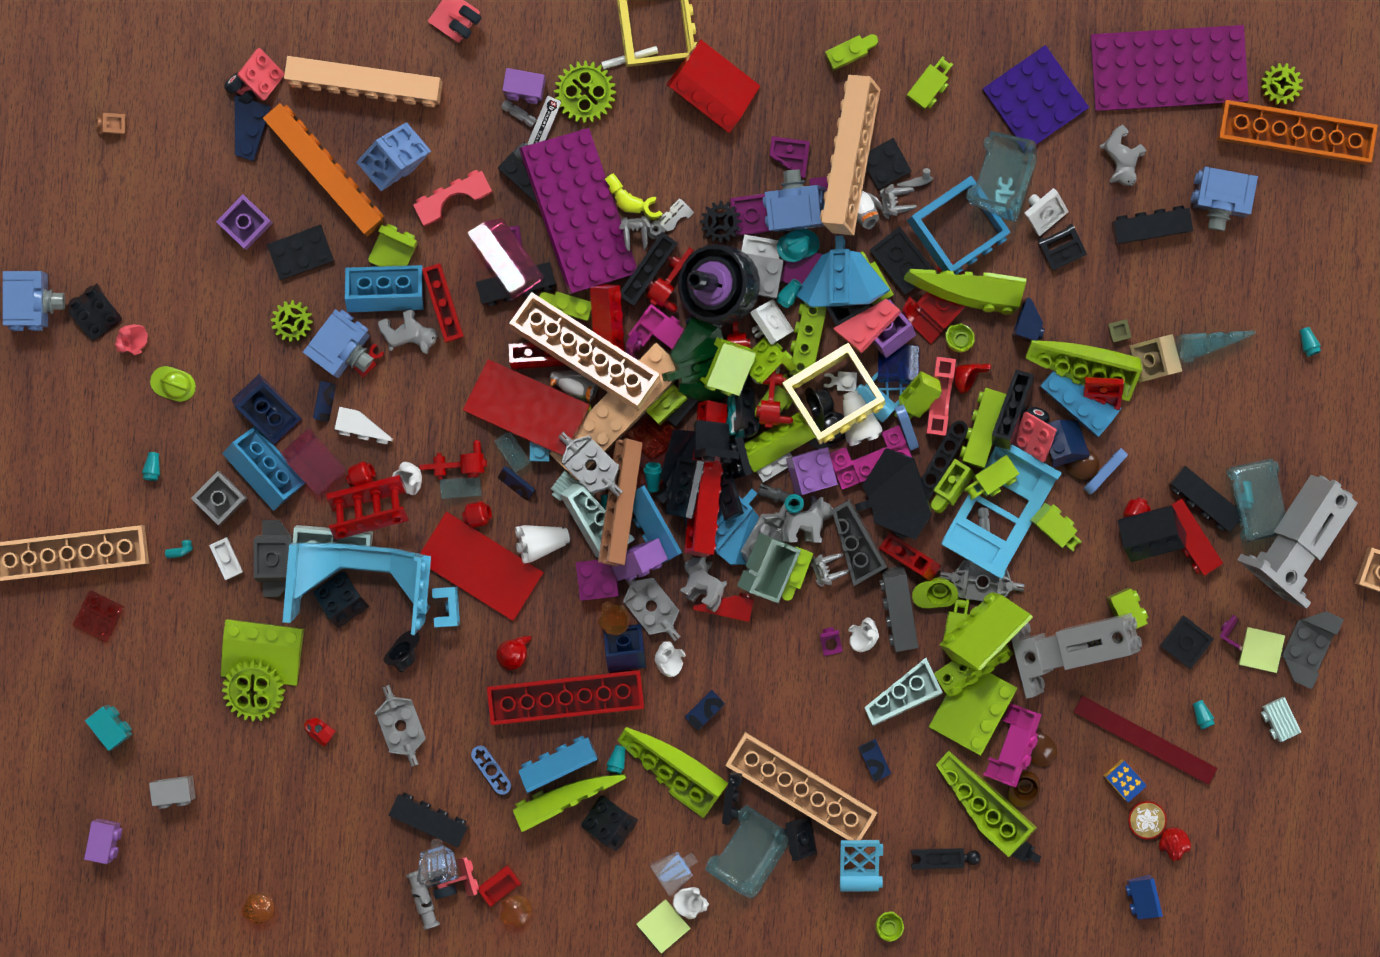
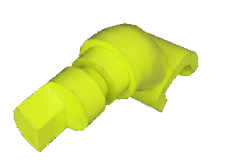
[605,173,663,220]

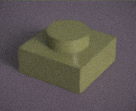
[1107,319,1132,343]

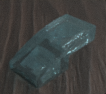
[440,477,482,499]

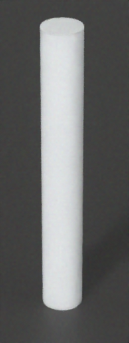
[601,46,658,69]

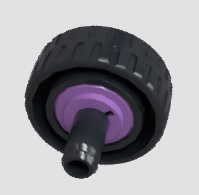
[678,244,760,325]

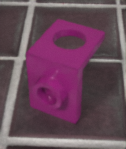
[1219,615,1243,651]
[819,627,842,656]

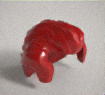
[1159,827,1191,862]

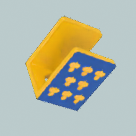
[1103,759,1146,802]

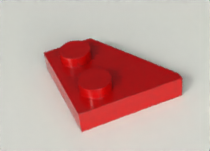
[1083,377,1124,410]

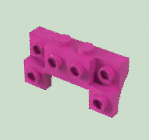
[628,304,684,350]
[829,425,912,490]
[983,703,1042,787]

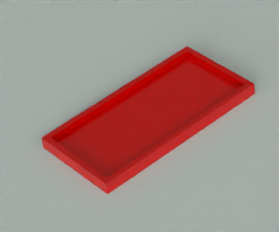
[463,359,590,456]
[420,511,544,621]

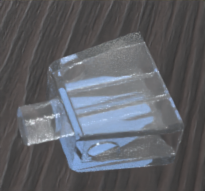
[417,839,458,888]
[650,852,698,896]

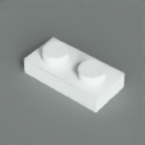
[742,234,780,259]
[756,452,792,482]
[209,537,243,580]

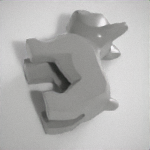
[1099,125,1147,186]
[378,310,439,354]
[780,496,833,542]
[680,557,727,612]

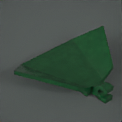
[662,316,727,403]

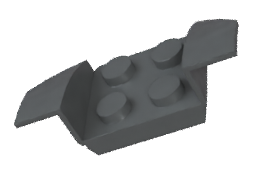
[253,520,292,597]
[1282,611,1344,689]

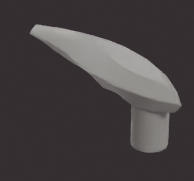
[897,168,934,187]

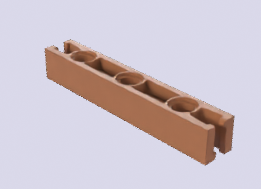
[598,438,642,566]

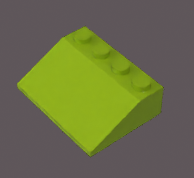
[940,592,1033,671]
[221,619,304,686]
[929,673,1017,756]

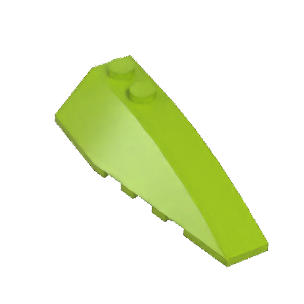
[904,269,1026,315]
[1026,341,1142,401]
[617,727,728,818]
[936,751,1037,857]
[513,774,626,832]

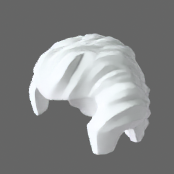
[392,462,422,495]
[848,618,879,652]
[655,642,686,677]
[673,887,709,919]

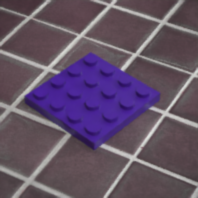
[982,45,1089,152]

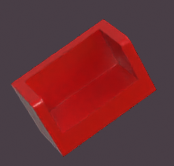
[478,864,522,907]

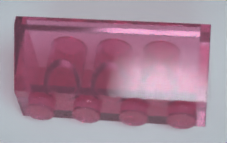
[468,218,544,299]

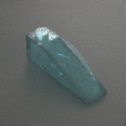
[1176,330,1255,363]

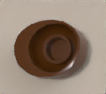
[1064,450,1100,479]
[1031,733,1057,767]
[1008,771,1040,807]

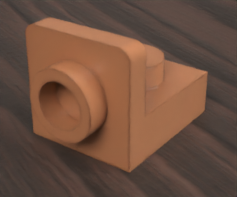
[95,113,125,134]

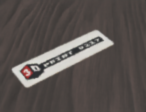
[528,96,561,145]

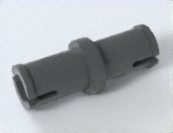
[757,483,796,504]

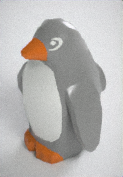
[857,191,883,230]
[550,369,599,402]

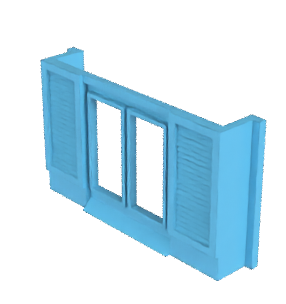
[941,444,1061,579]

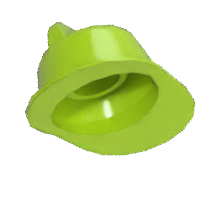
[150,366,196,402]
[912,577,958,608]

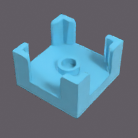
[432,587,460,627]

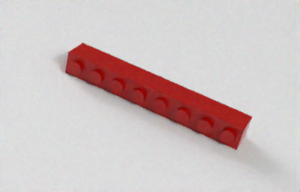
[684,400,728,557]

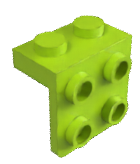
[368,223,418,267]
[749,336,797,384]

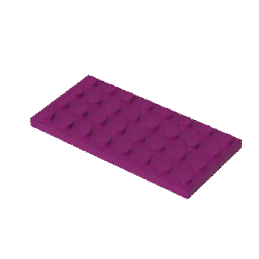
[1090,25,1249,111]
[519,128,637,294]

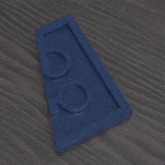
[234,95,272,161]

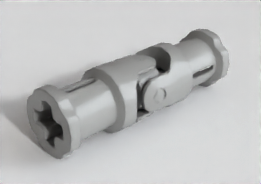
[406,869,440,930]

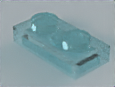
[494,432,531,473]

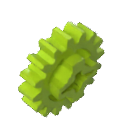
[1261,63,1303,105]
[271,300,313,342]

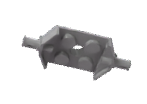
[558,432,623,497]
[741,504,787,571]
[940,560,1024,601]
[623,578,681,642]
[375,685,426,767]

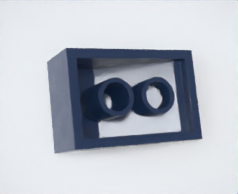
[232,373,302,444]

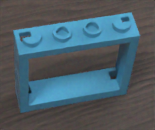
[907,176,1011,275]

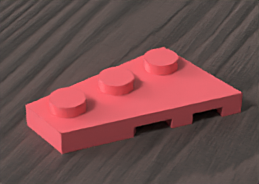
[833,299,901,354]

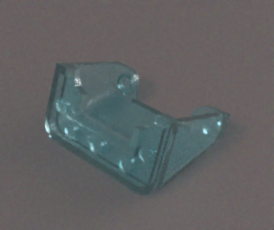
[966,131,1037,222]
[1226,458,1286,543]
[705,805,789,898]

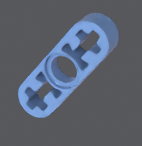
[894,404,919,451]
[1083,448,1128,495]
[471,745,511,795]

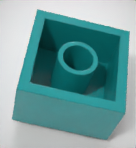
[85,705,133,751]

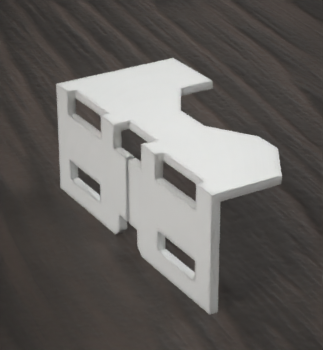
[658,198,694,231]

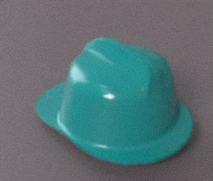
[777,229,820,262]

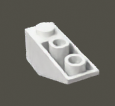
[335,407,393,444]

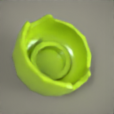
[945,323,975,353]
[875,912,904,942]

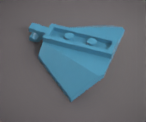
[797,235,890,307]
[684,489,759,565]

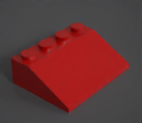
[666,39,760,133]

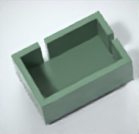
[737,533,801,603]

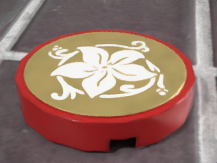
[1128,801,1167,839]

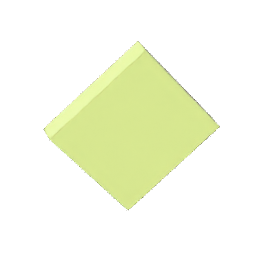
[1239,627,1285,673]
[637,899,691,953]

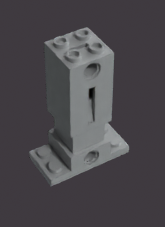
[1237,475,1358,609]
[1011,613,1142,699]

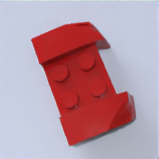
[902,261,966,345]

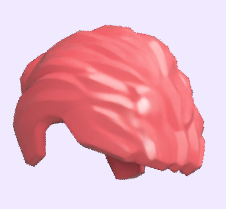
[115,324,148,355]

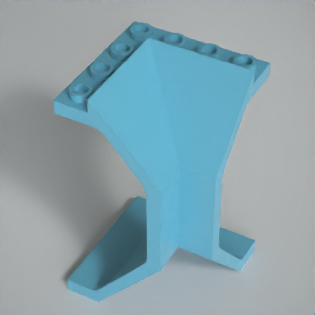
[282,543,431,635]

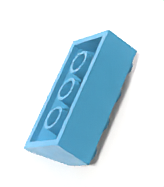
[345,265,424,312]
[1039,370,1122,437]
[222,426,306,511]
[633,485,682,564]
[518,735,598,793]

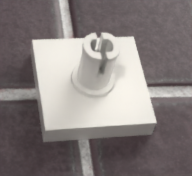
[1025,188,1069,236]
[750,299,794,345]

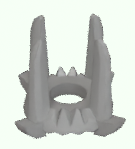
[880,184,917,219]
[619,216,651,251]
[810,553,849,587]

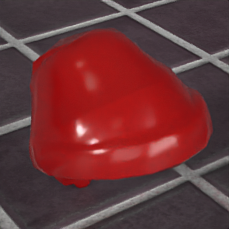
[954,363,991,394]
[496,636,532,670]

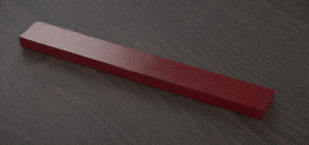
[1073,695,1218,785]

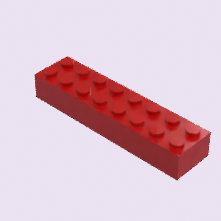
[487,670,645,725]

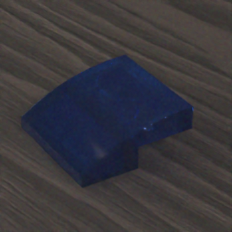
[878,344,920,384]

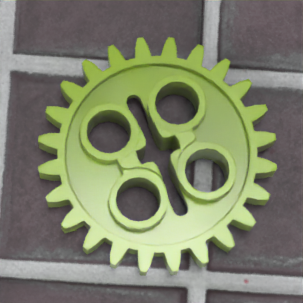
[554,61,616,124]
[222,659,285,722]

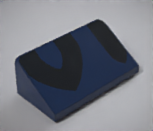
[313,381,336,422]
[498,466,536,500]
[685,690,725,730]
[858,739,891,782]

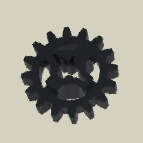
[700,201,742,243]

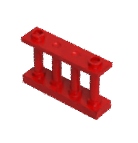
[326,475,409,540]

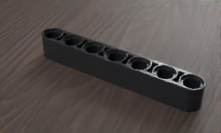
[893,421,968,538]

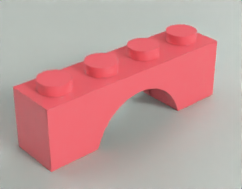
[413,170,493,227]
[925,357,956,436]

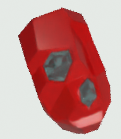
[304,718,336,747]

